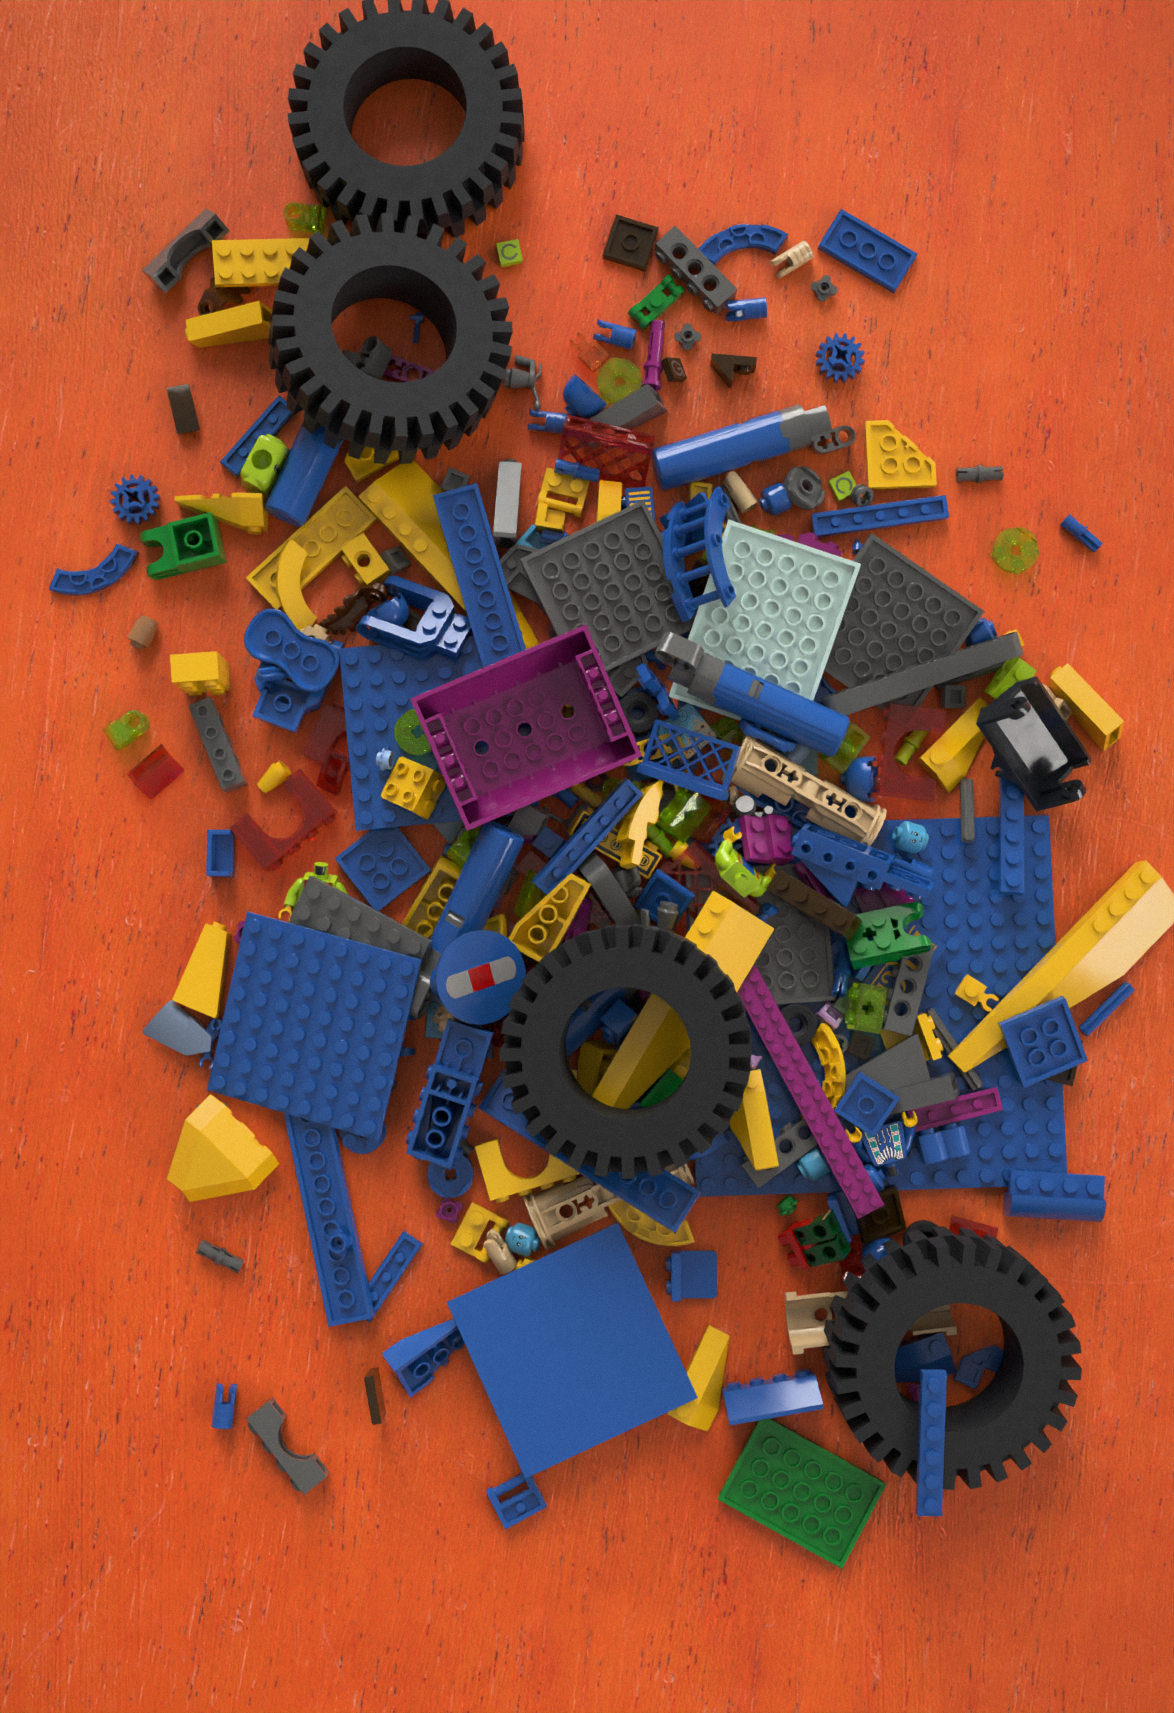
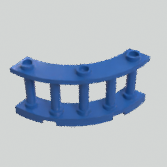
[663,486,736,622]

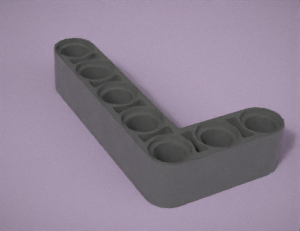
[576,851,641,926]

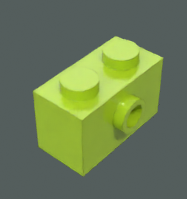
[984,657,1037,699]

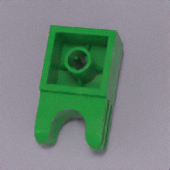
[140,512,227,580]
[846,902,932,970]

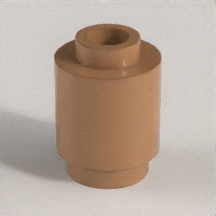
[127,615,158,650]

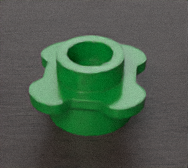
[776,1195,798,1216]

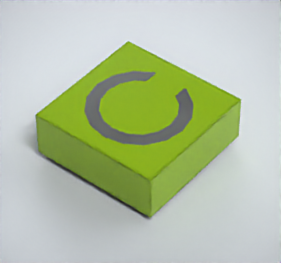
[496,239,523,267]
[828,471,856,502]

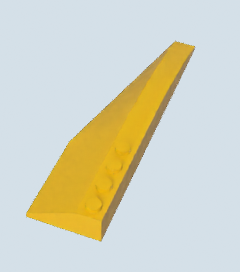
[358,460,539,649]
[947,860,1174,1073]
[592,891,774,1109]

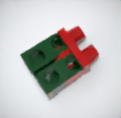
[778,1209,851,1270]

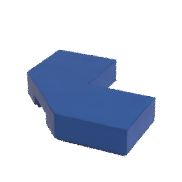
[953,1345,1004,1389]

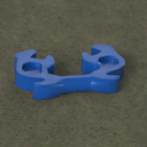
[738,718,797,753]

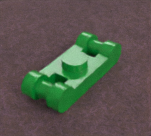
[628,274,685,330]

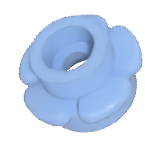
[376,748,395,771]

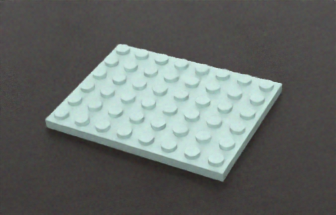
[669,519,861,731]

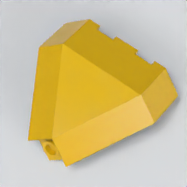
[167,1094,279,1202]

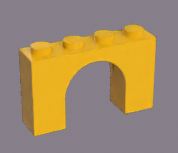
[475,1139,580,1203]

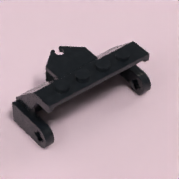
[976,676,1092,811]

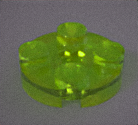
[597,358,642,404]
[992,527,1039,574]
[394,709,432,756]

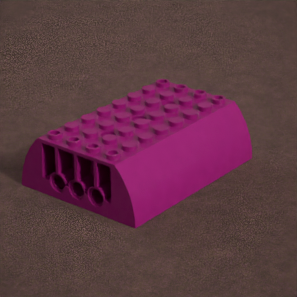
[410,625,642,831]

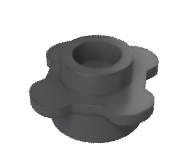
[811,275,838,302]
[674,323,701,350]

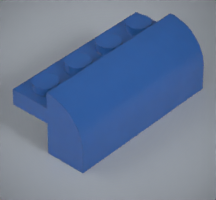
[1003,1170,1106,1222]

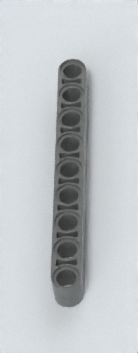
[822,631,1024,716]

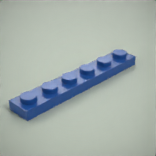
[811,495,949,537]
[999,767,1024,895]
[531,777,643,896]
[916,1370,947,1516]

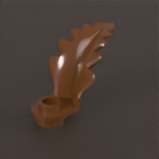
[197,277,250,316]
[319,582,388,635]

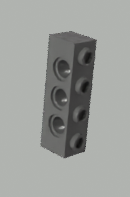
[655,226,737,315]
[188,697,248,793]
[879,945,935,1036]
[740,1113,817,1188]

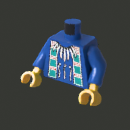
[845,1111,918,1177]

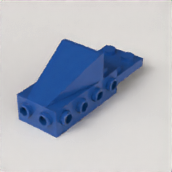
[790,822,935,907]
[406,1018,494,1168]

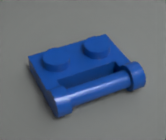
[486,1471,547,1530]

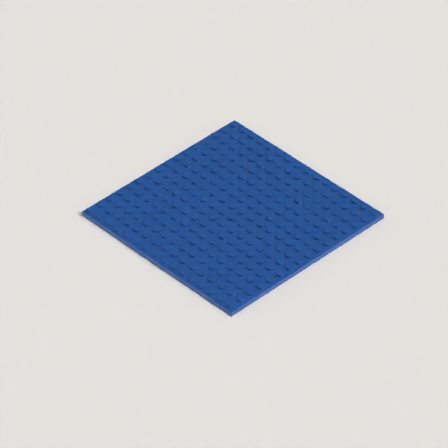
[683,815,1067,1197]

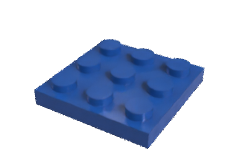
[335,827,432,911]
[998,996,1088,1088]

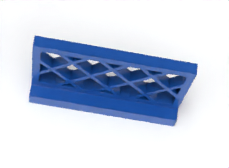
[636,719,741,801]

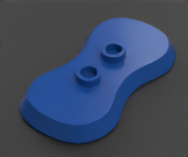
[244,609,339,692]

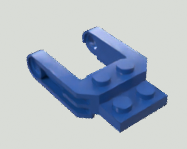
[357,575,472,658]
[252,639,345,734]

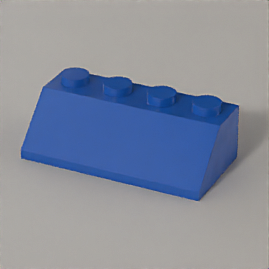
[722,1369,824,1425]

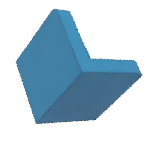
[515,524,549,549]

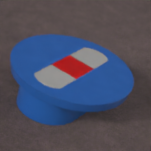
[430,930,526,1025]

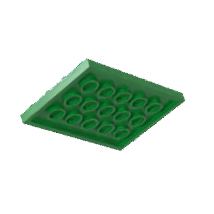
[717,1418,887,1569]

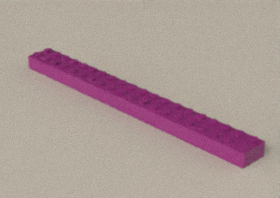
[737,963,884,1219]

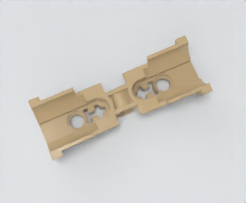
[719,734,887,846]
[523,1164,695,1250]
[784,1291,957,1355]

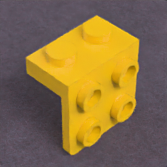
[381,757,446,820]
[879,1012,943,1061]

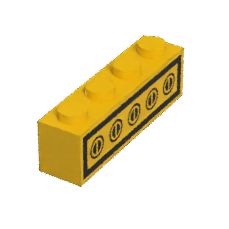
[567,807,662,879]

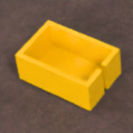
[170,651,231,697]

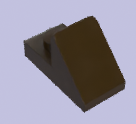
[710,353,757,388]

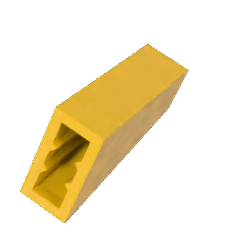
[185,301,272,348]
[1049,664,1124,751]
[172,921,231,1018]

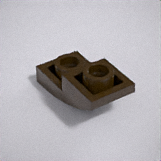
[166,384,200,434]

